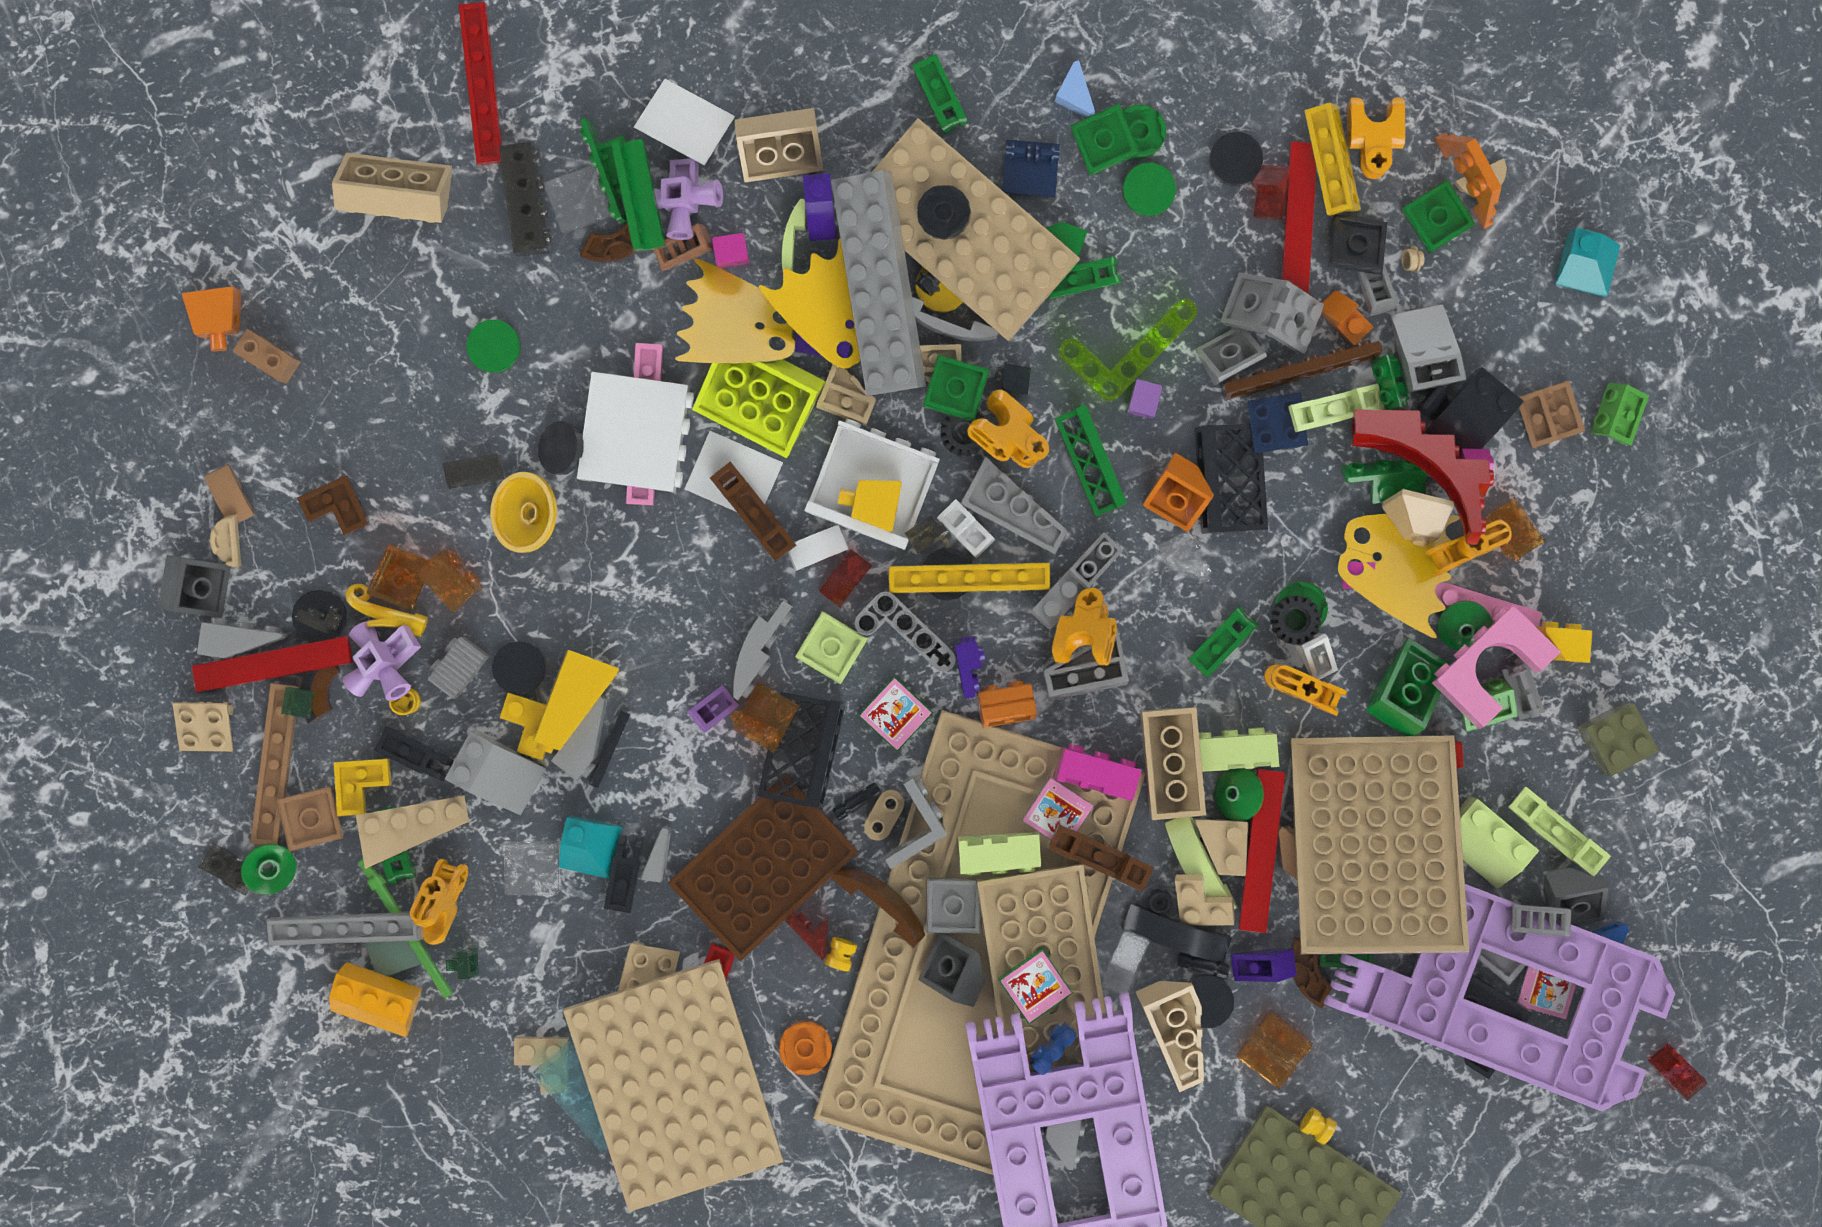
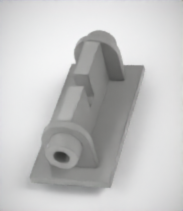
[1501,662,1545,721]

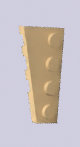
[356,795,469,869]

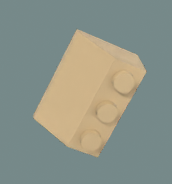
[735,108,824,183]

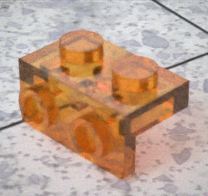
[1485,497,1546,562]
[417,549,483,613]

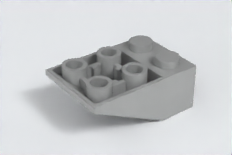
[1390,304,1466,393]

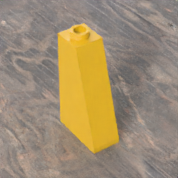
[533,650,619,754]

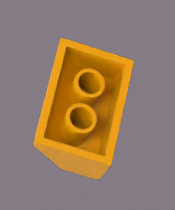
[329,962,422,1037]

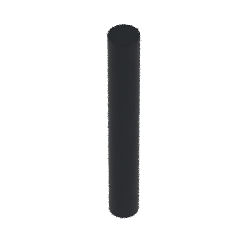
[589,710,631,788]

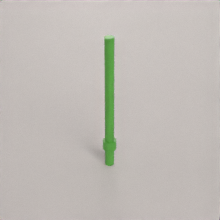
[358,859,453,999]

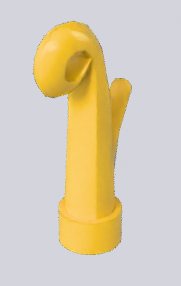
[345,584,428,637]

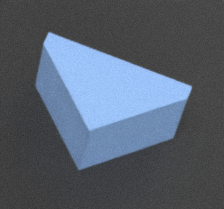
[1055,60,1095,118]

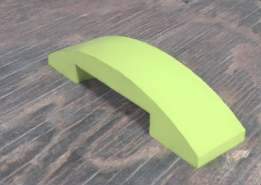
[782,199,806,271]
[1288,383,1385,432]
[1508,787,1611,877]
[1165,817,1238,909]

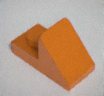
[1321,290,1374,347]

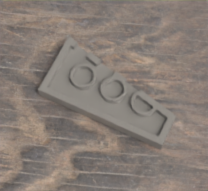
[961,457,1067,555]

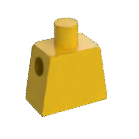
[838,480,902,533]

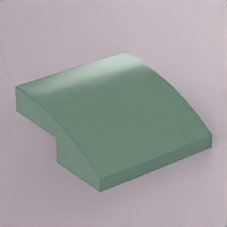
[365,911,432,976]

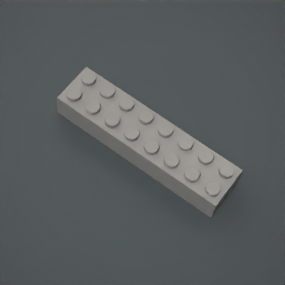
[831,170,926,396]

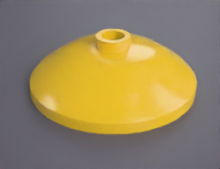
[490,472,557,553]

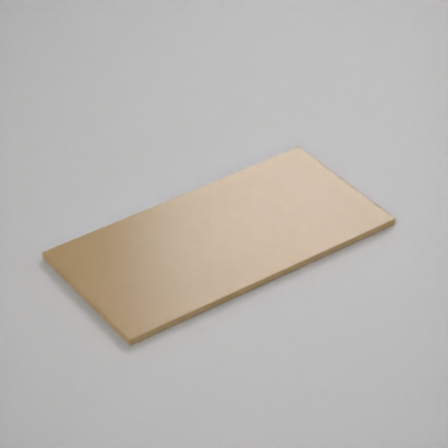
[813,709,1146,1175]

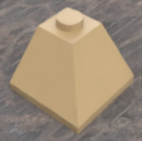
[1382,489,1454,546]

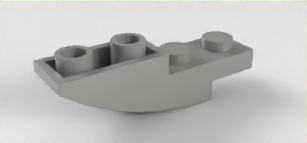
[1030,532,1123,630]
[733,601,794,700]

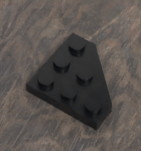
[1464,974,1533,1079]

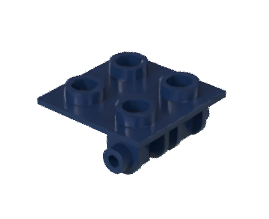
[1002,140,1060,198]
[1247,392,1308,454]

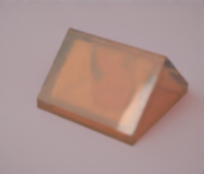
[366,544,434,611]

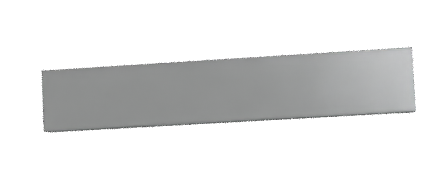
[266,912,423,946]

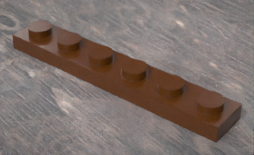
[1222,340,1383,401]

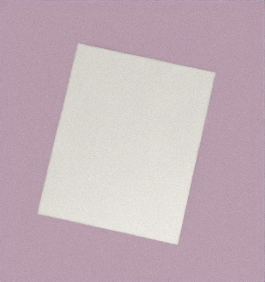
[634,79,735,165]
[685,431,783,511]

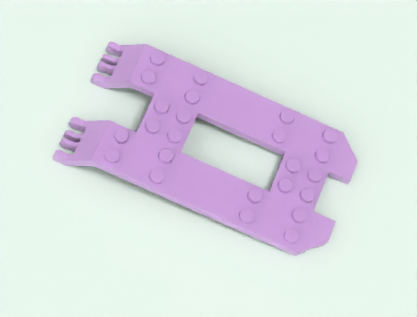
[1324,884,1675,1111]
[965,993,1167,1227]

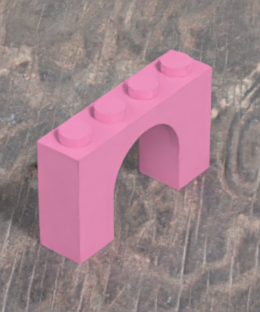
[1432,606,1561,729]

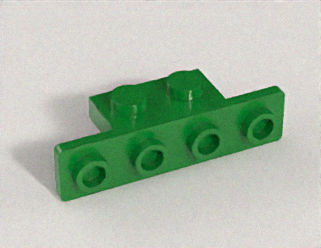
[580,118,627,223]
[1341,459,1429,504]

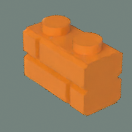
[977,681,1037,728]

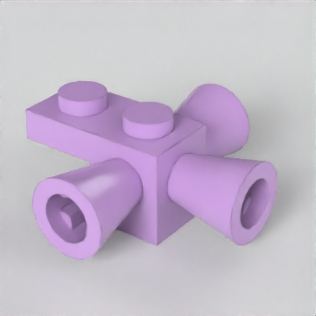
[654,158,723,240]
[343,621,421,701]

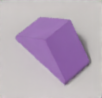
[687,685,739,733]

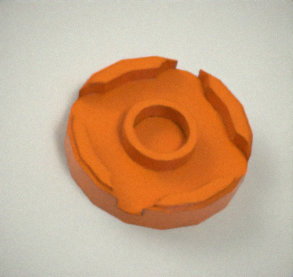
[779,1020,832,1075]

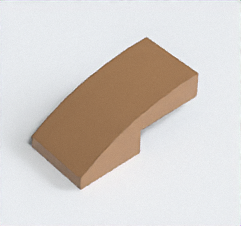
[204,464,255,523]

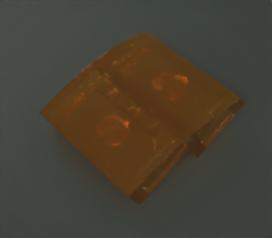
[1237,1011,1313,1089]

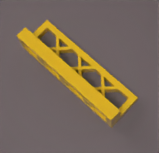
[1304,103,1361,216]

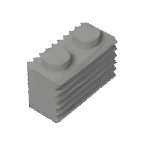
[428,637,490,699]

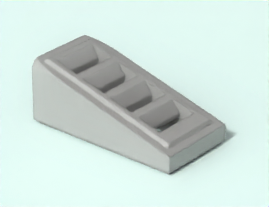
[1357,264,1398,316]
[641,826,672,883]
[1511,904,1571,937]

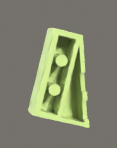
[1199,727,1280,772]
[958,832,1041,875]

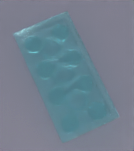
[532,1039,608,1154]

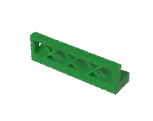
[611,139,666,252]
[1054,404,1127,517]

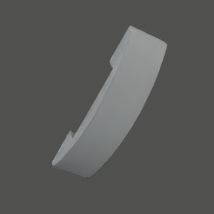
[912,297,998,342]

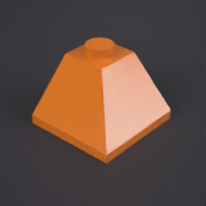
[1143,453,1214,532]

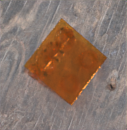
[730,683,800,753]

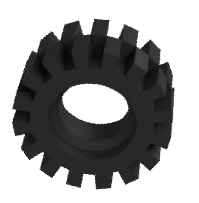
[940,412,984,457]
[1269,596,1321,644]

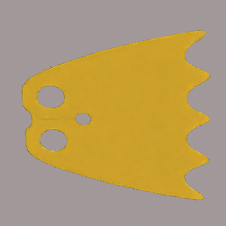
[759,238,860,369]
[675,259,795,363]
[1338,514,1460,638]

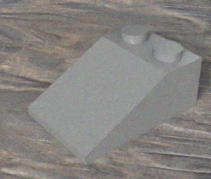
[445,730,546,815]

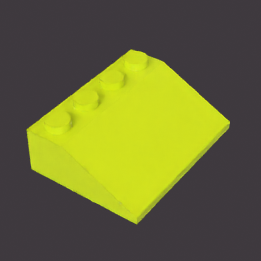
[692,359,826,458]

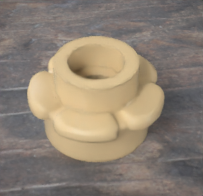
[1401,246,1425,272]

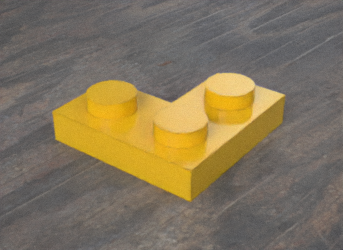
[500,693,546,760]
[334,758,391,816]

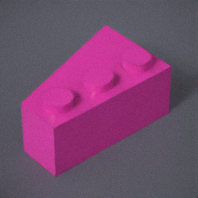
[1053,743,1142,801]

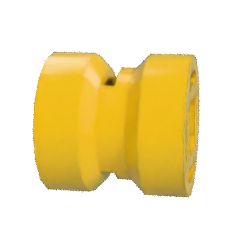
[389,688,422,715]
[824,937,857,971]
[1299,1107,1337,1145]

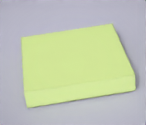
[795,611,868,684]

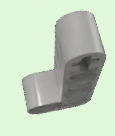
[855,592,956,672]

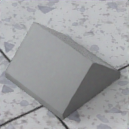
[1195,328,1267,386]

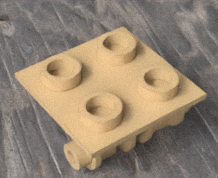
[173,701,233,752]
[618,941,680,991]

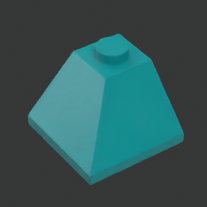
[1554,228,1620,297]
[559,815,623,879]

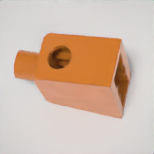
[182,286,241,352]

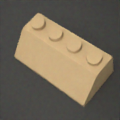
[332,153,452,223]
[1140,707,1206,820]

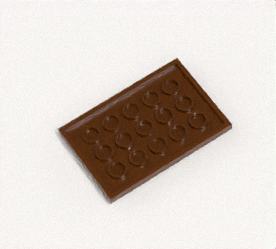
[668,773,859,962]

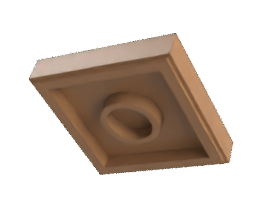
[276,786,343,852]

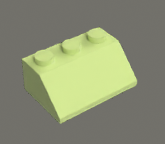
[1459,796,1539,889]

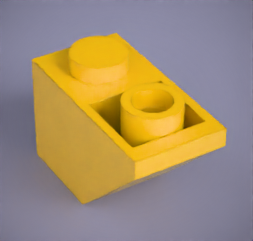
[1535,621,1592,663]

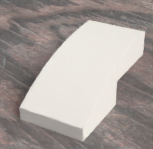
[937,499,995,558]
[788,525,848,571]

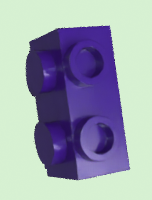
[954,636,985,699]

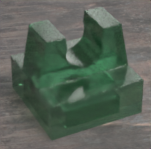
[281,687,315,718]
[446,948,479,979]

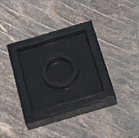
[1328,214,1388,275]

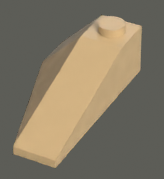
[1136,981,1204,1092]

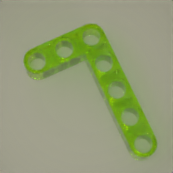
[1058,299,1198,403]

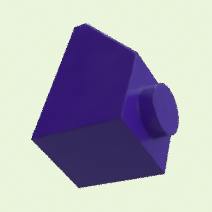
[1231,949,1297,982]

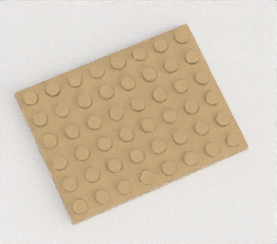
[1290,735,1469,954]
[563,959,783,1212]

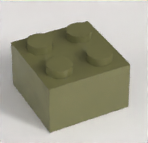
[1577,702,1659,776]

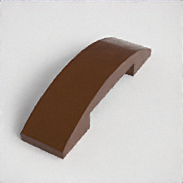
[710,461,797,562]
[1047,824,1154,892]
[831,866,925,948]

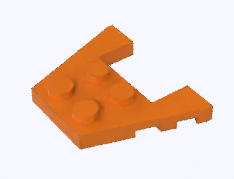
[1434,132,1502,229]

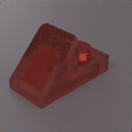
[1253,165,1290,220]
[819,549,873,608]
[785,911,829,960]
[1648,1044,1708,1101]

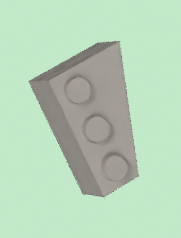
[1043,628,1129,701]

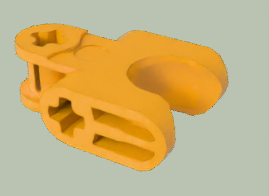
[1347,97,1405,179]
[968,390,1049,468]
[1425,520,1512,576]
[1052,588,1117,665]
[1264,664,1347,716]
[410,859,468,945]

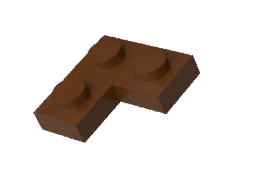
[297,475,370,535]

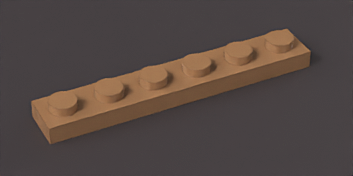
[250,683,300,845]

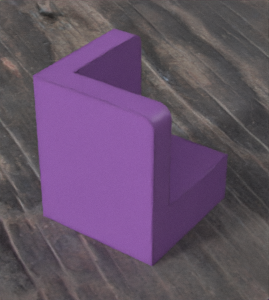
[1126,379,1162,419]

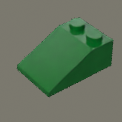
[1365,638,1451,736]

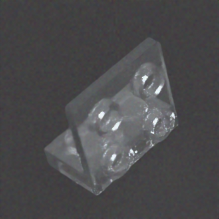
[499,841,559,895]

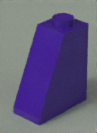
[803,174,836,242]

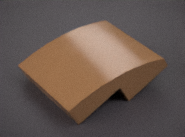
[1519,381,1585,448]

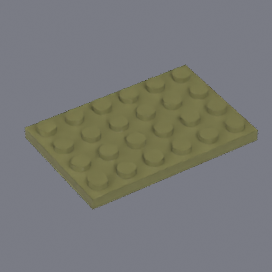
[1208,1104,1402,1227]

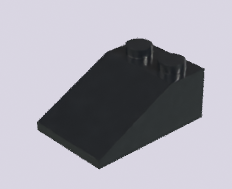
[1425,367,1524,459]

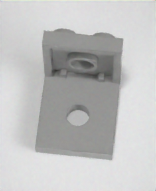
[1220,272,1324,354]
[885,775,947,869]

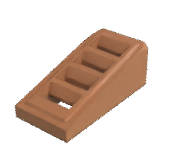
[653,223,714,271]

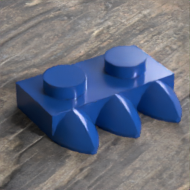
[1030,1021,1077,1075]

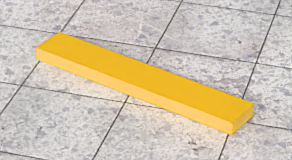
[889,563,1050,593]

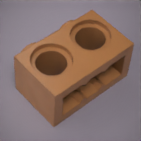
[233,329,301,384]

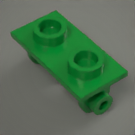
[1371,354,1409,410]

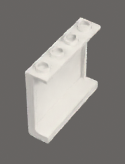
[577,372,694,493]
[804,419,940,550]

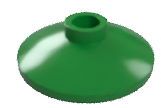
[1438,601,1493,651]
[1214,768,1264,821]
[241,844,296,895]

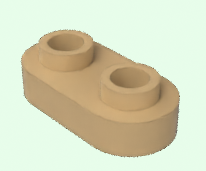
[864,790,904,841]

